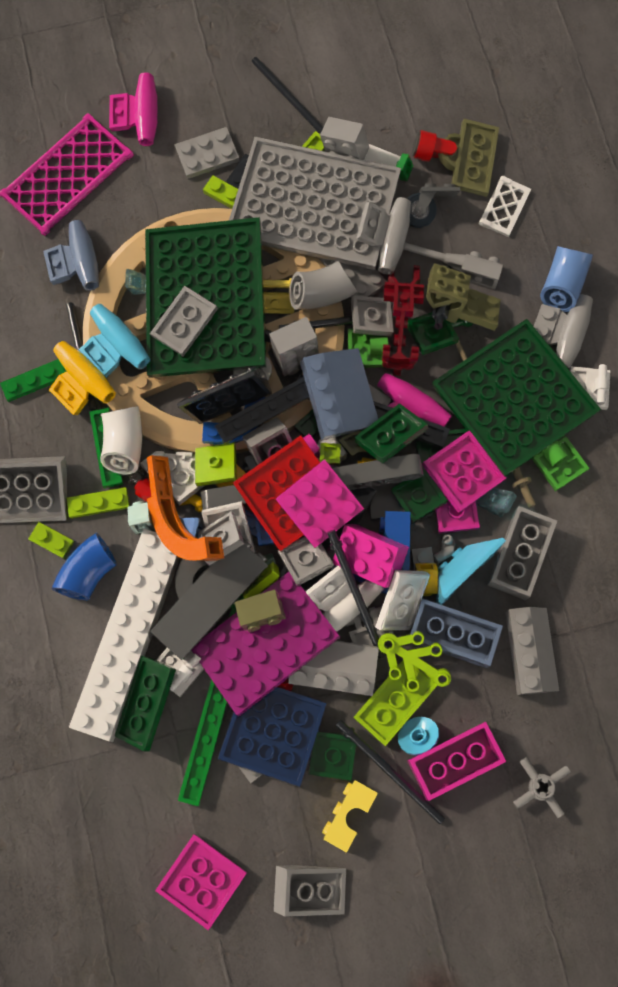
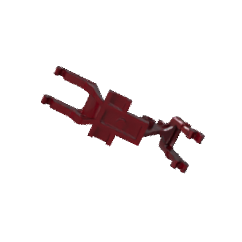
[382,265,424,376]

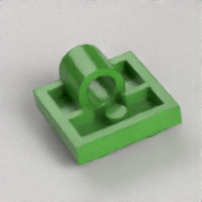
[348,329,388,368]
[532,437,590,492]

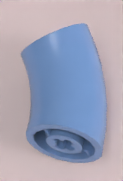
[540,246,593,312]

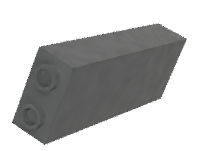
[150,538,268,660]

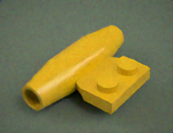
[49,341,116,415]

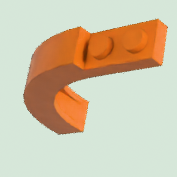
[147,455,224,561]

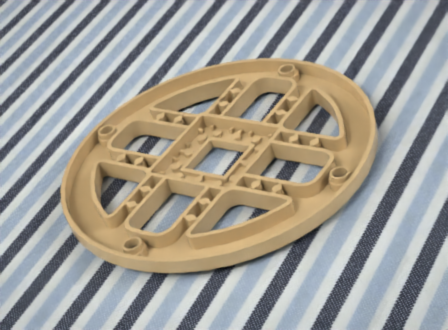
[83,208,345,454]

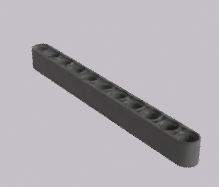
[201,454,424,510]

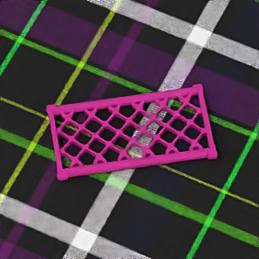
[0,113,134,236]

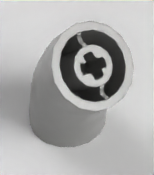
[289,261,358,309]

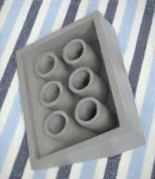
[0,456,67,523]

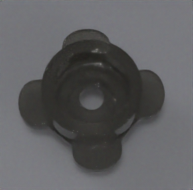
[127,466,145,485]

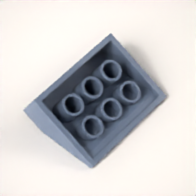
[300,348,378,441]

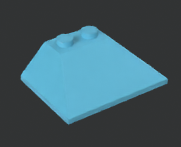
[436,538,506,605]

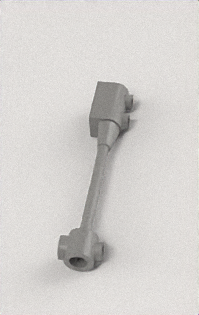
[403,242,503,290]

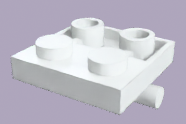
[569,364,610,410]
[157,648,204,697]

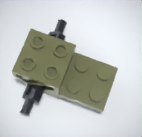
[426,263,501,331]

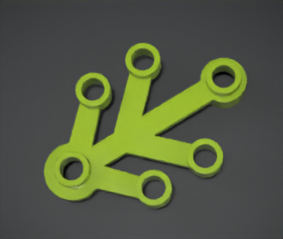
[378,631,451,692]

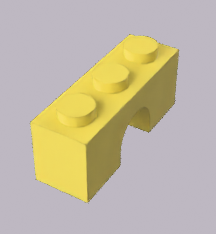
[322,780,378,853]

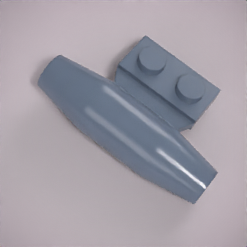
[43,220,99,291]

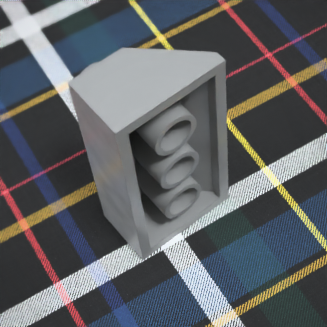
[505,607,559,695]
[288,641,379,696]

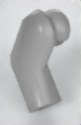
[433,535,455,564]

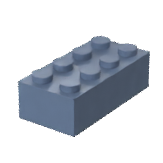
[410,599,503,668]

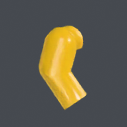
[179,494,203,512]

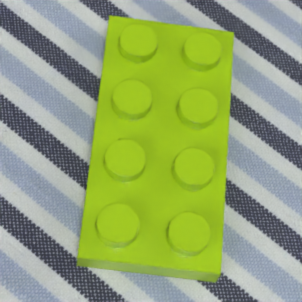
[353,661,437,746]

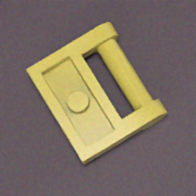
[263,278,294,314]

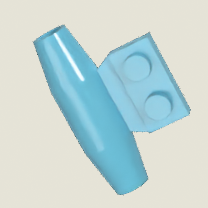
[79,304,150,378]

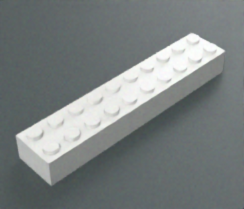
[69,528,180,742]

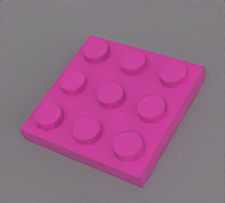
[422,430,506,513]
[276,459,364,548]
[155,834,247,931]

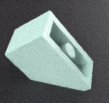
[128,501,155,534]

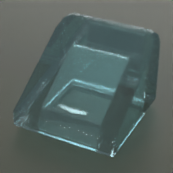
[125,269,146,295]

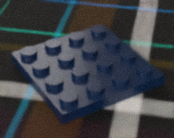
[218,687,326,787]

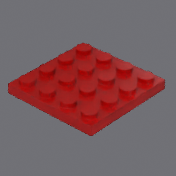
[233,435,320,551]

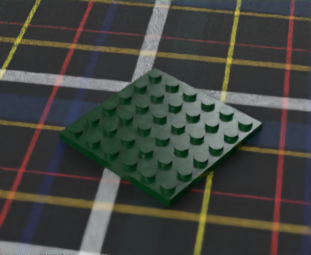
[432,319,601,477]

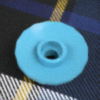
[398,716,439,756]

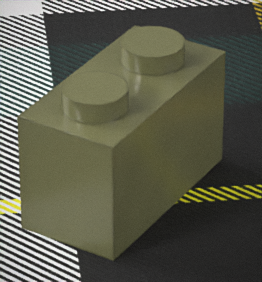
[235,589,286,632]

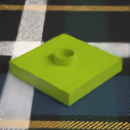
[195,442,236,487]

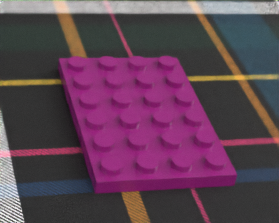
[192,572,340,717]

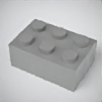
[269,317,319,377]

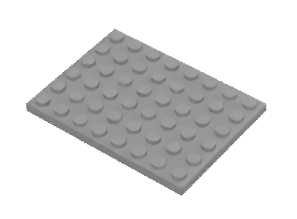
[229,137,401,270]

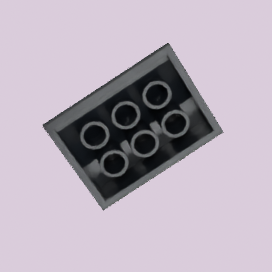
[177,366,272,424]

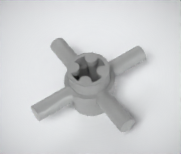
[513,757,571,818]

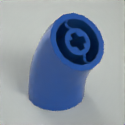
[51,532,117,601]

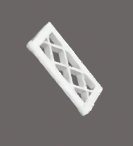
[479,176,531,237]

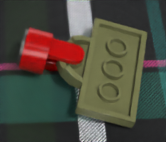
[412,119,499,197]

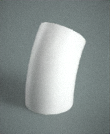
[100,406,142,475]

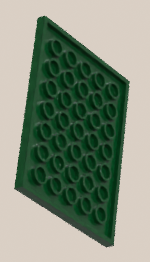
[145,217,266,378]

